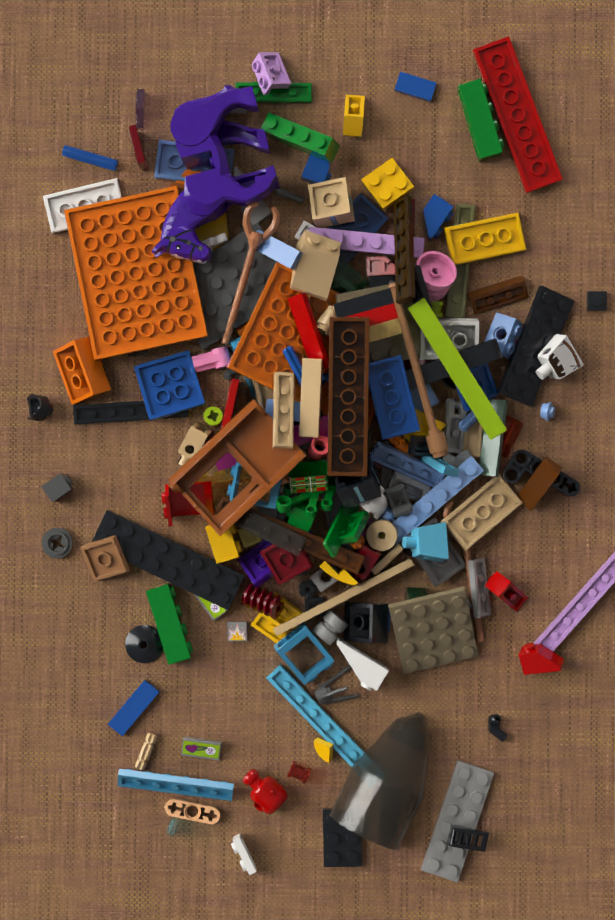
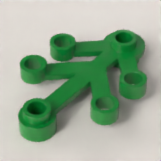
[276,476,336,518]

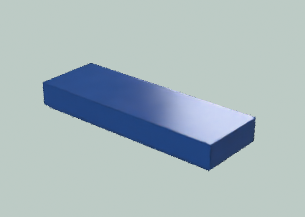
[108,680,160,736]

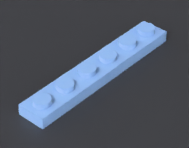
[392,456,484,545]

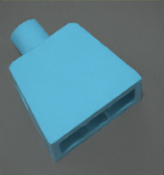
[402,522,449,562]

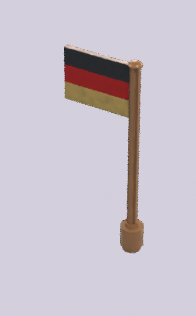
[333,283,449,458]

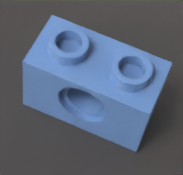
[484,312,523,359]

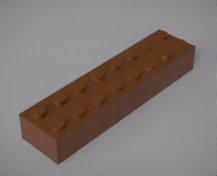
[327,317,370,476]

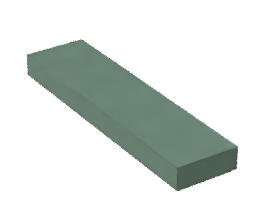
[479,399,508,477]

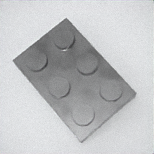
[406,518,466,587]

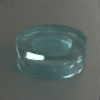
[166,817,181,837]

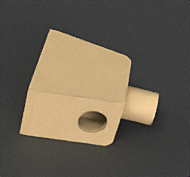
[178,422,213,466]

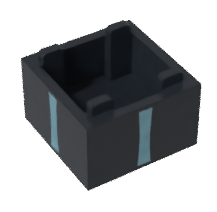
[335,455,381,509]

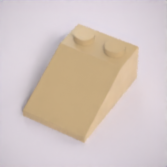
[290,230,341,301]

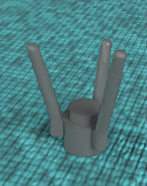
[315,665,359,705]

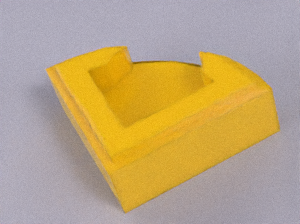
[314,737,334,763]

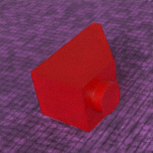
[484,571,529,612]
[518,643,565,675]

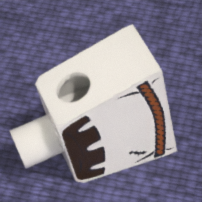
[536,334,584,380]

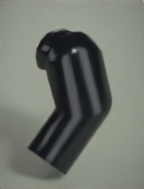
[488,714,508,742]

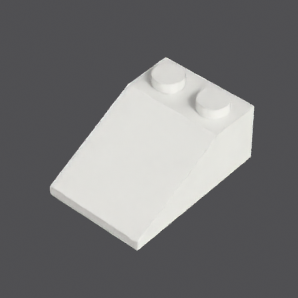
[336,637,389,691]

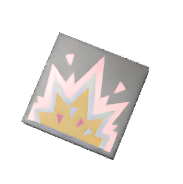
[227,621,247,641]

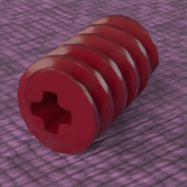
[241,583,284,619]

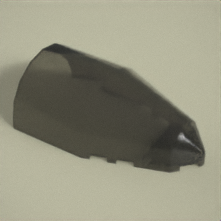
[329,712,432,851]

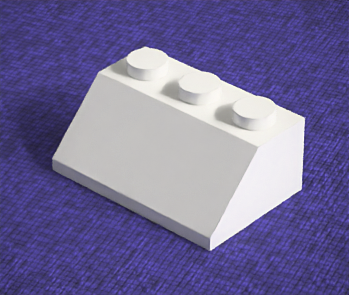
[420,318,479,360]

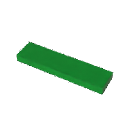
[235,82,312,103]

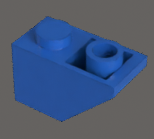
[422,194,454,241]

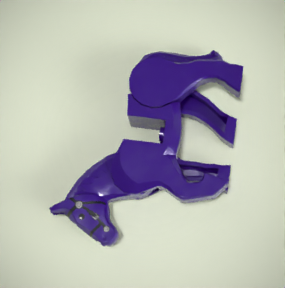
[152,85,280,264]

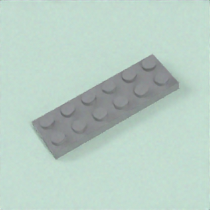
[421,760,494,883]

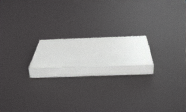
[43,178,122,234]

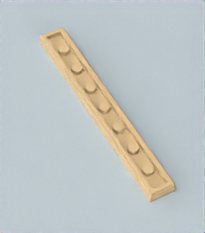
[273,559,414,636]

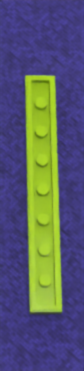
[408,298,507,440]

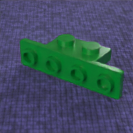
[323,504,370,557]

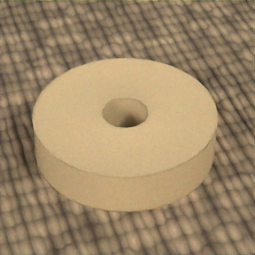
[366,519,398,551]

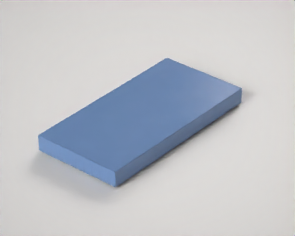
[154,140,235,181]

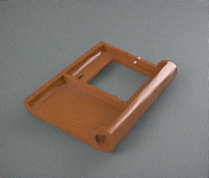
[168,399,306,536]

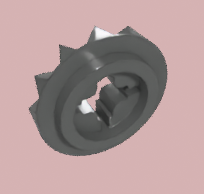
[42,528,73,558]

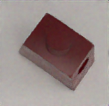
[349,539,381,586]

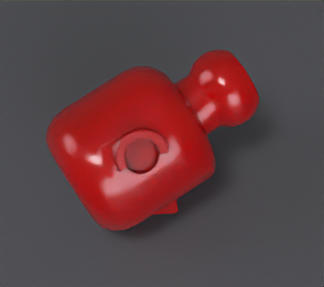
[242,769,288,815]

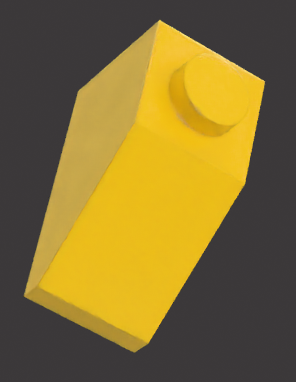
[343,94,365,137]

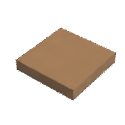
[80,535,130,582]

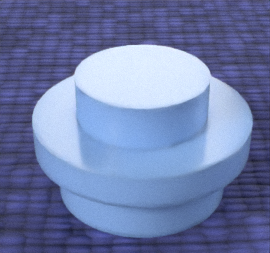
[540,402,555,421]

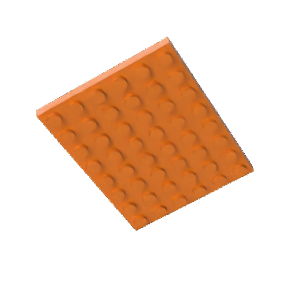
[64,186,208,361]
[227,262,375,427]

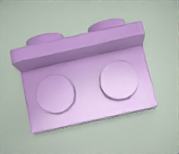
[252,52,291,95]

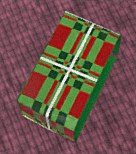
[288,461,328,493]

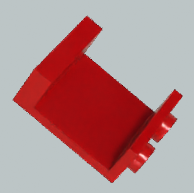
[161,481,215,526]

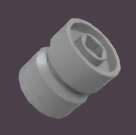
[312,609,348,645]

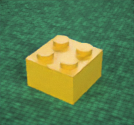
[205,524,243,564]

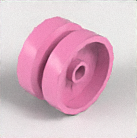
[415,251,457,301]

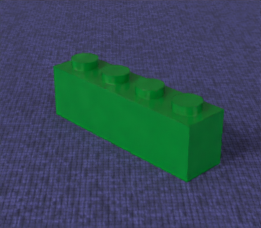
[457,78,504,162]
[261,113,340,163]
[146,583,194,665]

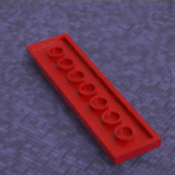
[472,36,563,194]

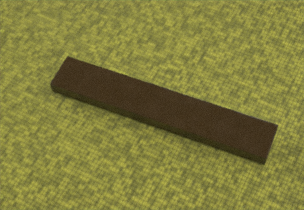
[394,195,415,305]

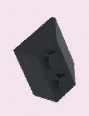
[344,602,388,643]

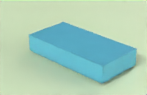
[421,456,459,477]

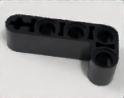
[501,450,580,496]

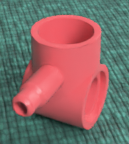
[308,436,328,460]

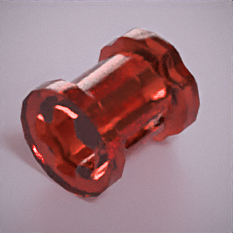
[287,761,311,784]

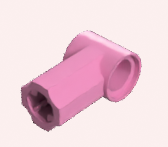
[192,346,231,373]

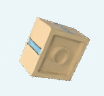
[308,177,355,228]

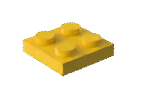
[361,158,415,211]

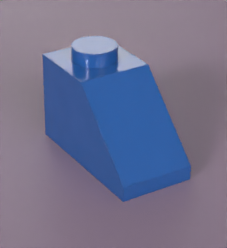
[301,155,332,184]

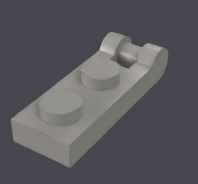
[444,398,467,453]

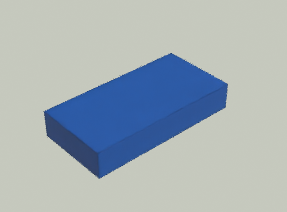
[394,71,436,102]

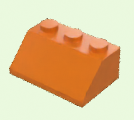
[53,337,111,405]

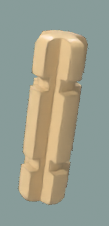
[135,733,157,770]

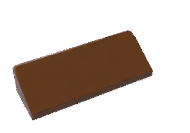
[468,276,529,315]
[517,457,562,511]

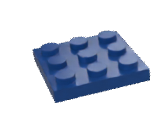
[134,350,205,422]

